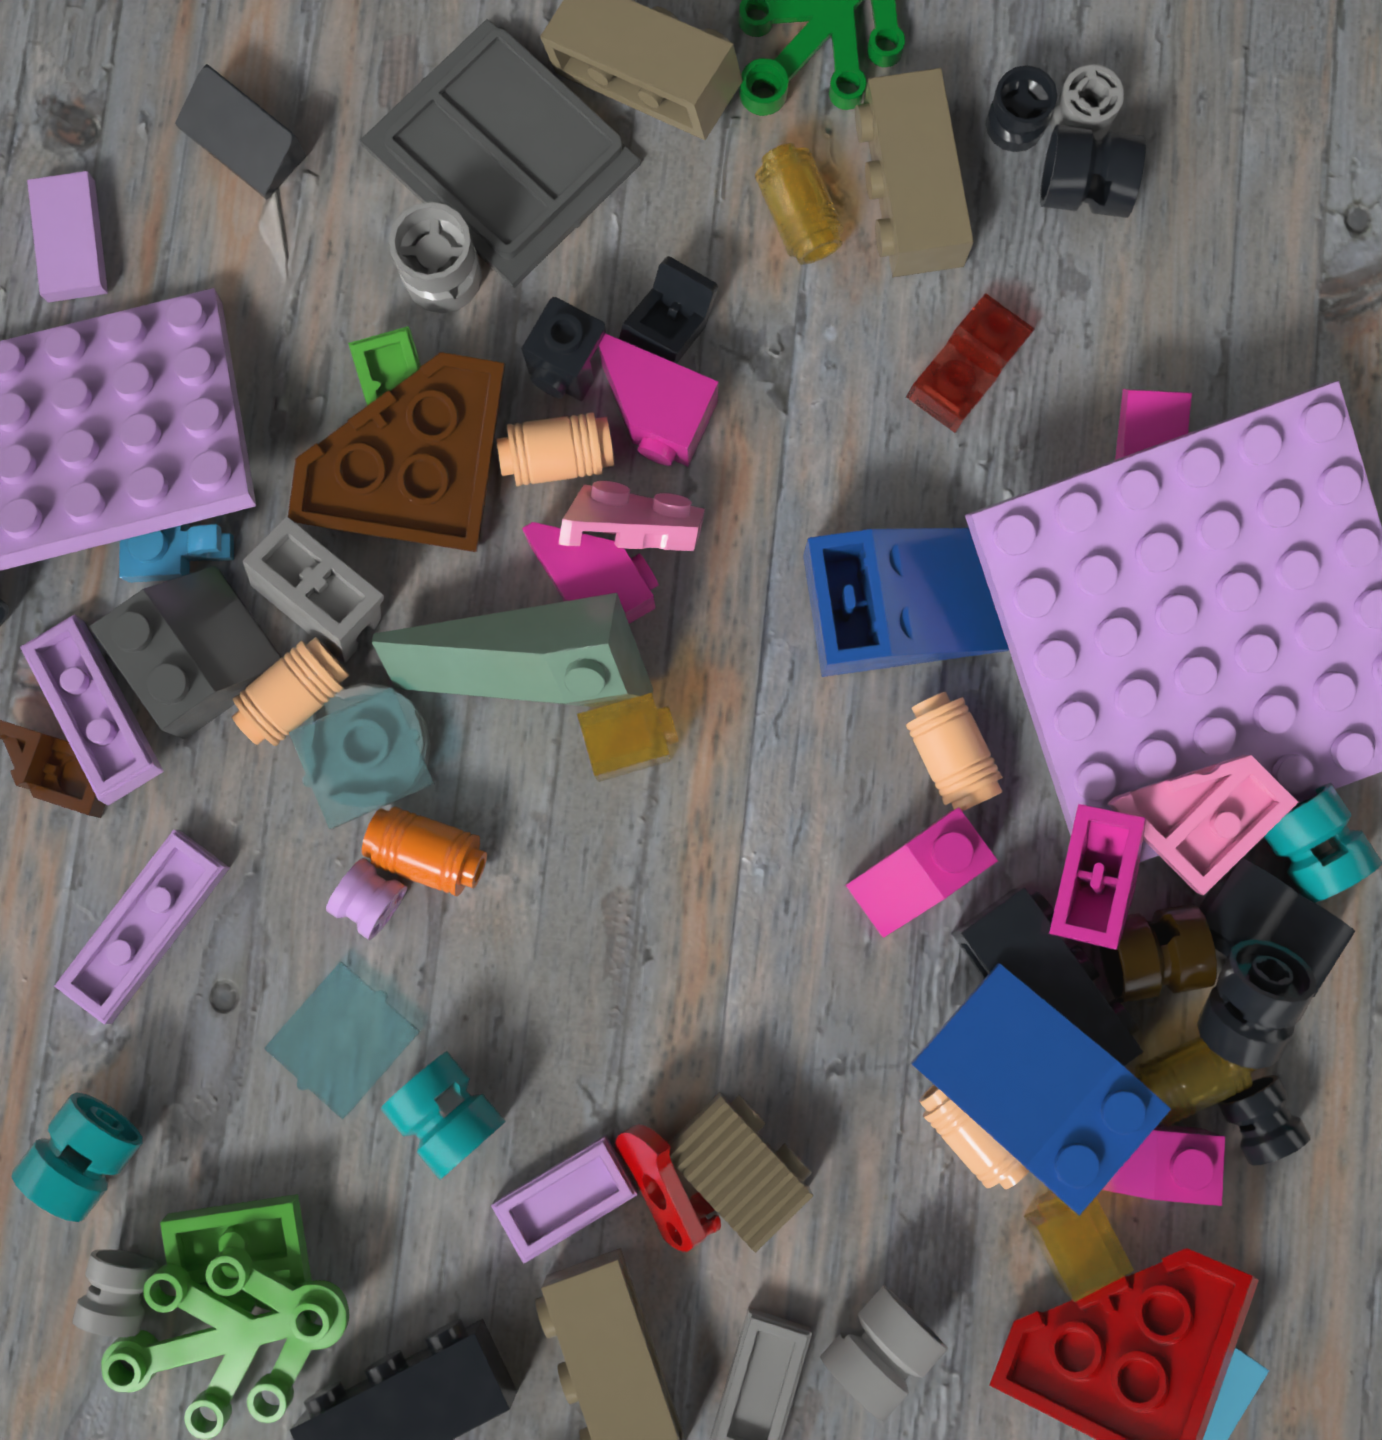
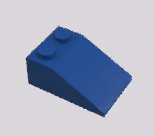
[911,963,1171,1216]

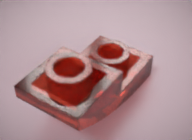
[906,293,1035,433]

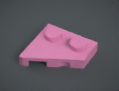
[559,481,705,551]
[1107,755,1298,896]

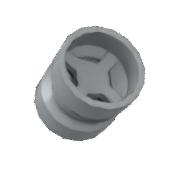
[1050,64,1124,140]
[72,1249,158,1337]

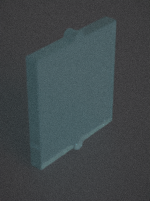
[289,687,435,830]
[264,962,421,1120]

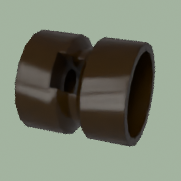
[1100,903,1217,1003]

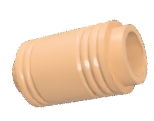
[496,412,614,487]
[232,637,349,746]
[906,691,1003,812]
[919,1084,1029,1189]

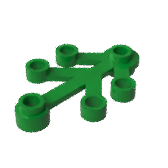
[739,0,905,116]

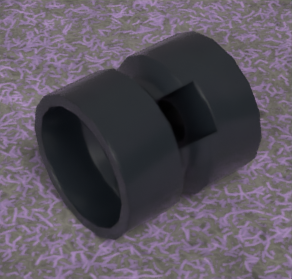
[1040,124,1146,218]
[1197,939,1317,1069]

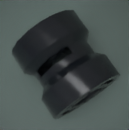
[985,65,1058,152]
[1218,1075,1310,1166]

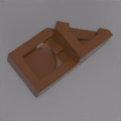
[0,720,106,818]

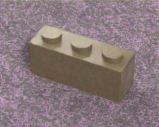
[540,0,743,140]
[855,68,974,278]
[535,1248,686,1440]

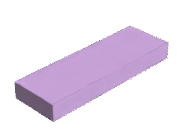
[20,614,164,806]
[54,829,230,1025]

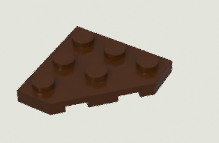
[288,352,506,552]

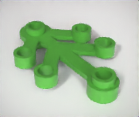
[101,1247,349,1439]

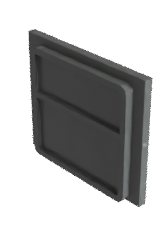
[360,19,640,288]

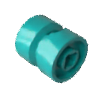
[1264,783,1382,903]
[380,1051,506,1180]
[11,1092,143,1222]

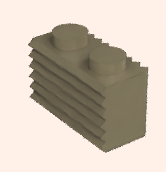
[667,1092,814,1253]

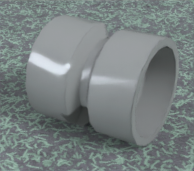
[388,202,482,313]
[820,1285,948,1422]

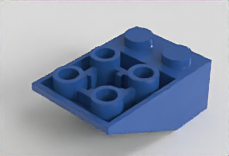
[803,528,1009,677]

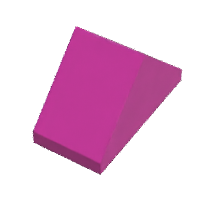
[1049,804,1146,950]

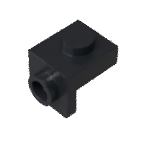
[619,256,718,364]
[521,297,606,402]

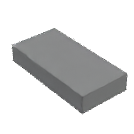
[710,1307,812,1440]

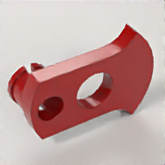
[615,1124,721,1252]

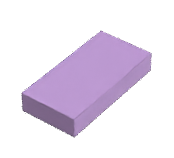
[27,171,108,303]
[491,1135,638,1264]

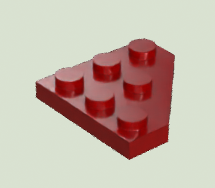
[989,1248,1259,1440]

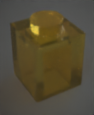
[577,693,679,782]
[1023,1190,1134,1302]

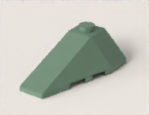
[371,593,653,707]

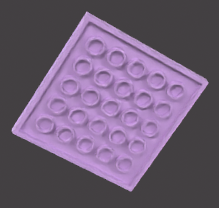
[965,381,1382,863]

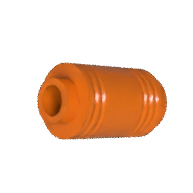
[362,806,487,896]

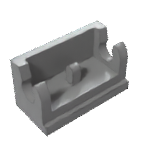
[243,517,384,663]

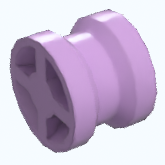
[326,858,407,940]

